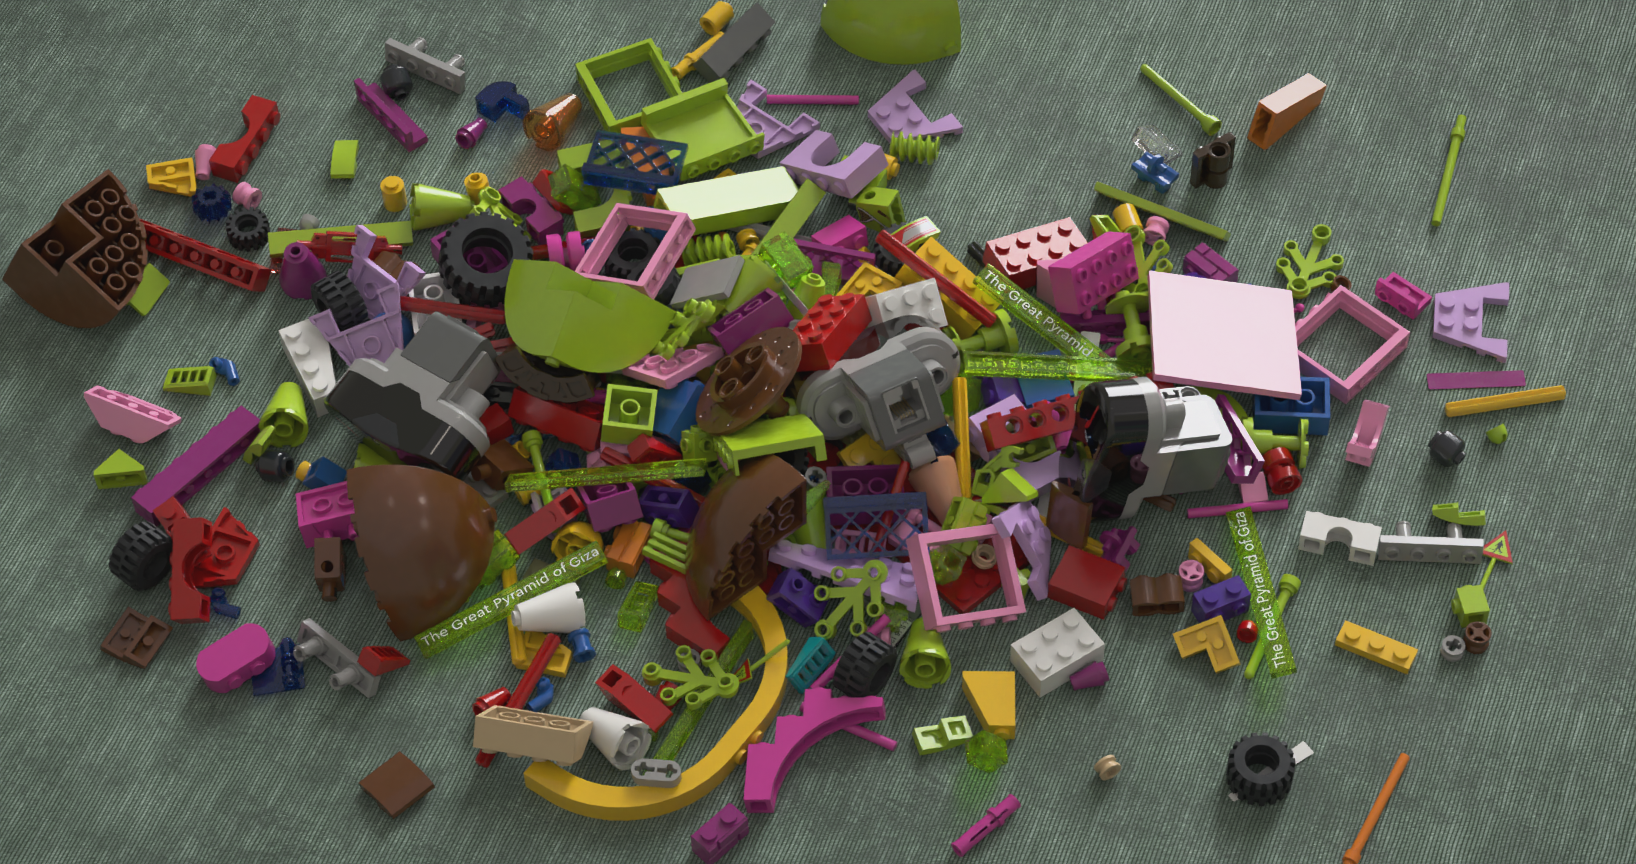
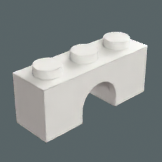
[1298,511,1382,566]

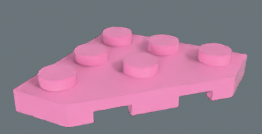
[622,343,724,389]

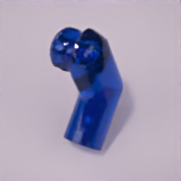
[210,588,241,619]

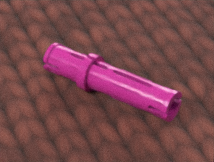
[951,794,1021,857]

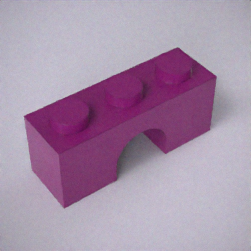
[498,176,564,245]

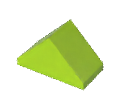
[94,449,148,489]
[981,468,1038,504]

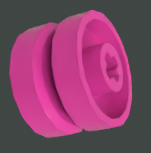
[546,231,585,271]

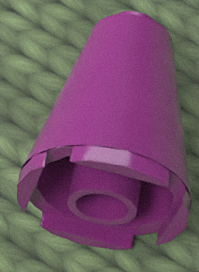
[279,242,327,300]

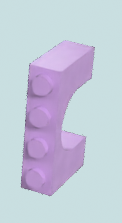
[780,130,888,199]
[968,394,1074,502]

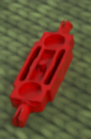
[297,231,402,263]

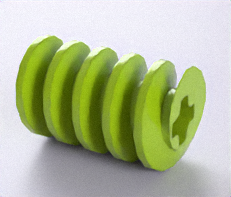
[890,131,940,165]
[682,233,736,266]

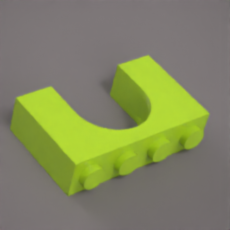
[557,139,632,238]

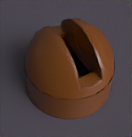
[1330,275,1352,293]

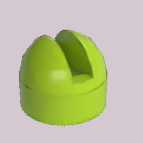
[1485,424,1508,444]

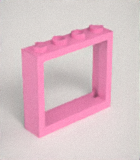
[575,203,696,299]
[1295,285,1410,404]
[906,524,1026,633]

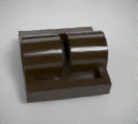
[1190,132,1236,189]

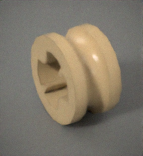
[1094,755,1121,780]

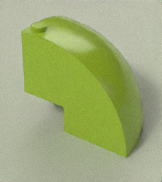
[820,0,961,65]
[504,259,676,373]

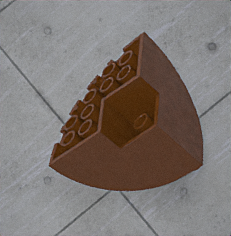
[2,169,148,328]
[685,454,807,621]
[347,465,497,642]

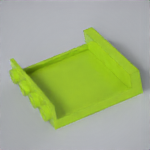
[641,78,765,181]
[713,414,827,476]

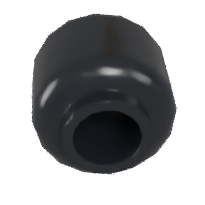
[380,64,413,100]
[1428,430,1467,467]
[256,450,295,482]

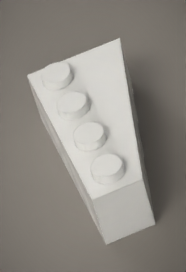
[278,319,340,417]

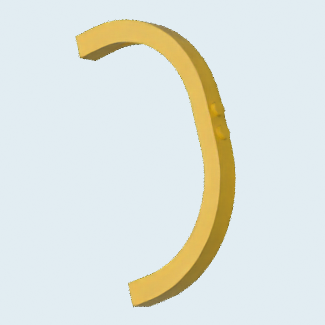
[523,586,788,821]

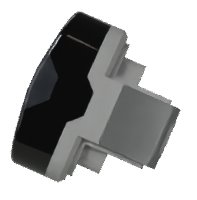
[324,312,501,481]
[785,315,960,470]
[1059,377,1232,523]

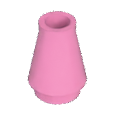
[195,144,216,180]

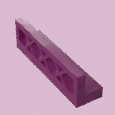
[354,78,428,153]
[780,236,876,285]
[1060,309,1151,339]
[1215,394,1265,484]

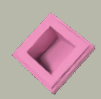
[1238,472,1268,503]

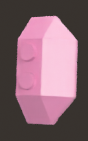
[83,385,182,443]

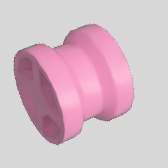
[232,182,262,210]
[1144,216,1170,246]
[1178,560,1204,592]

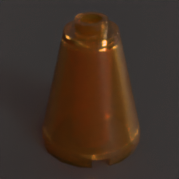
[522,93,582,151]

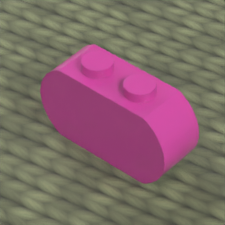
[196,623,276,693]

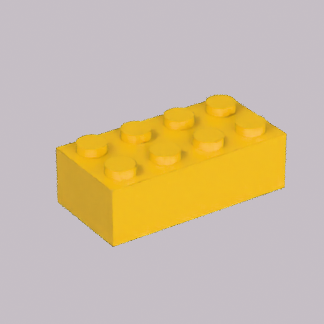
[894,237,1003,340]

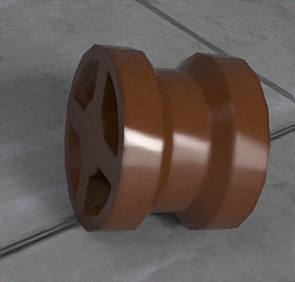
[1463,621,1492,654]

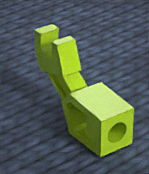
[971,445,1024,497]

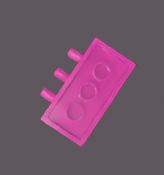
[1048,231,1139,319]
[296,481,359,548]

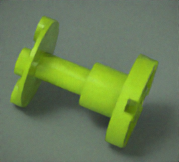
[1105,290,1152,368]
[942,309,1019,374]
[1241,417,1309,469]

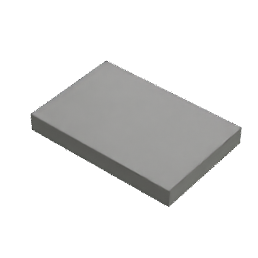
[670,255,745,310]

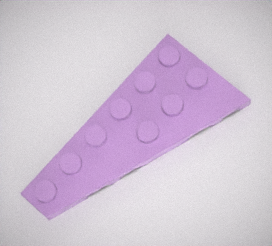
[768,540,918,613]

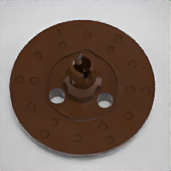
[696,327,802,436]

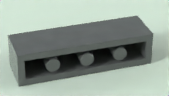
[693,3,775,83]

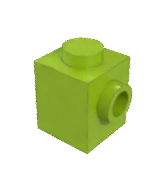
[1451,585,1490,628]

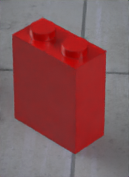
[1048,545,1128,620]

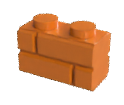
[603,521,652,578]

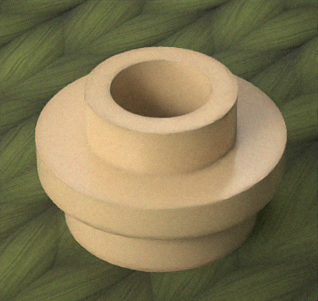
[971,544,997,569]

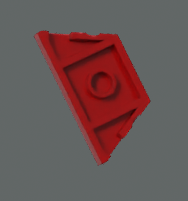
[192,507,260,588]

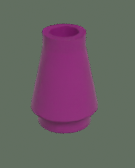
[455,118,487,149]
[1069,661,1110,691]

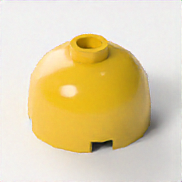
[551,521,604,573]

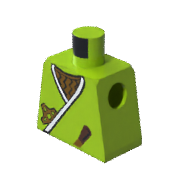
[848,186,906,232]

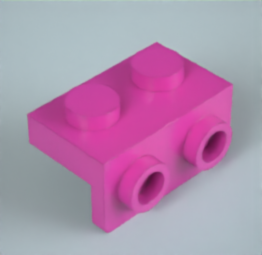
[1374,272,1432,320]

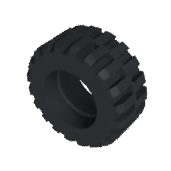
[438,212,533,308]

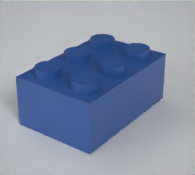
[1252,377,1330,435]

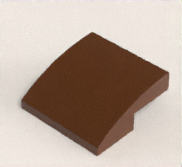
[1046,480,1093,550]
[100,606,173,669]
[358,751,435,819]

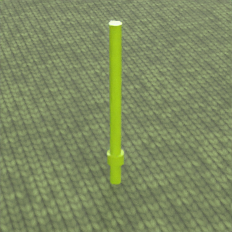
[1431,115,1467,227]

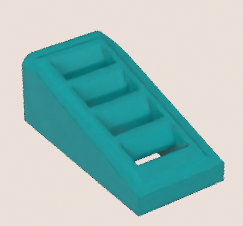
[785,637,836,694]

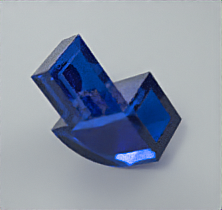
[475,81,530,122]

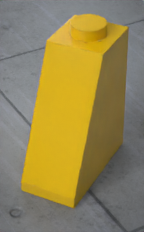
[962,671,1015,741]

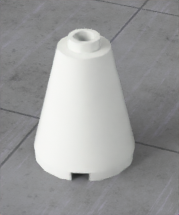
[511,582,585,633]
[580,707,651,771]

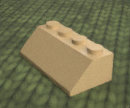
[473,705,593,766]

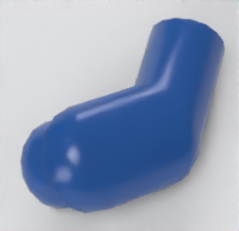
[209,357,240,386]
[526,677,554,712]

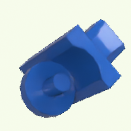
[1131,152,1179,194]

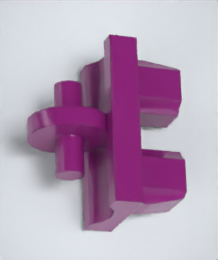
[1099,526,1140,572]

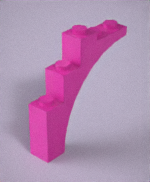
[743,687,886,813]

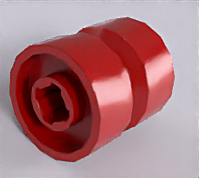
[1262,447,1303,495]

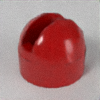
[1236,620,1258,643]

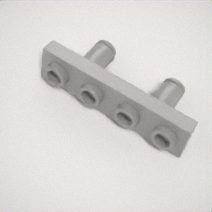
[385,37,465,94]
[1377,521,1484,564]
[293,618,381,698]

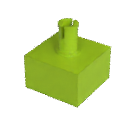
[601,384,658,445]

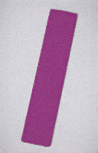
[1426,370,1526,389]

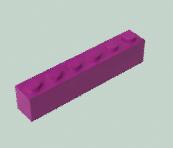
[131,405,260,527]

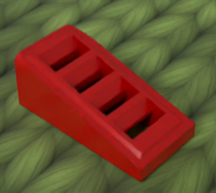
[532,169,575,215]
[627,433,683,472]
[357,646,411,676]

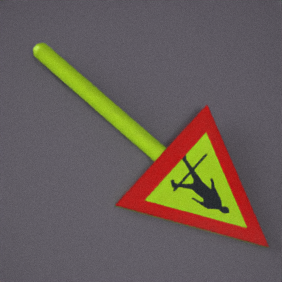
[1480,530,1513,590]
[724,639,790,685]

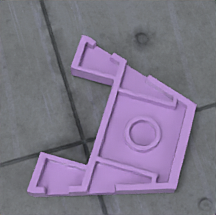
[868,70,963,143]
[737,80,820,159]
[347,225,426,320]
[308,282,404,367]
[1433,282,1509,363]
[992,500,1051,601]

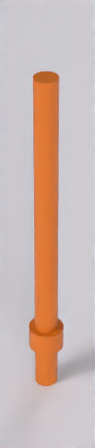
[1342,753,1410,864]

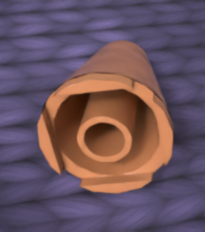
[908,455,962,525]

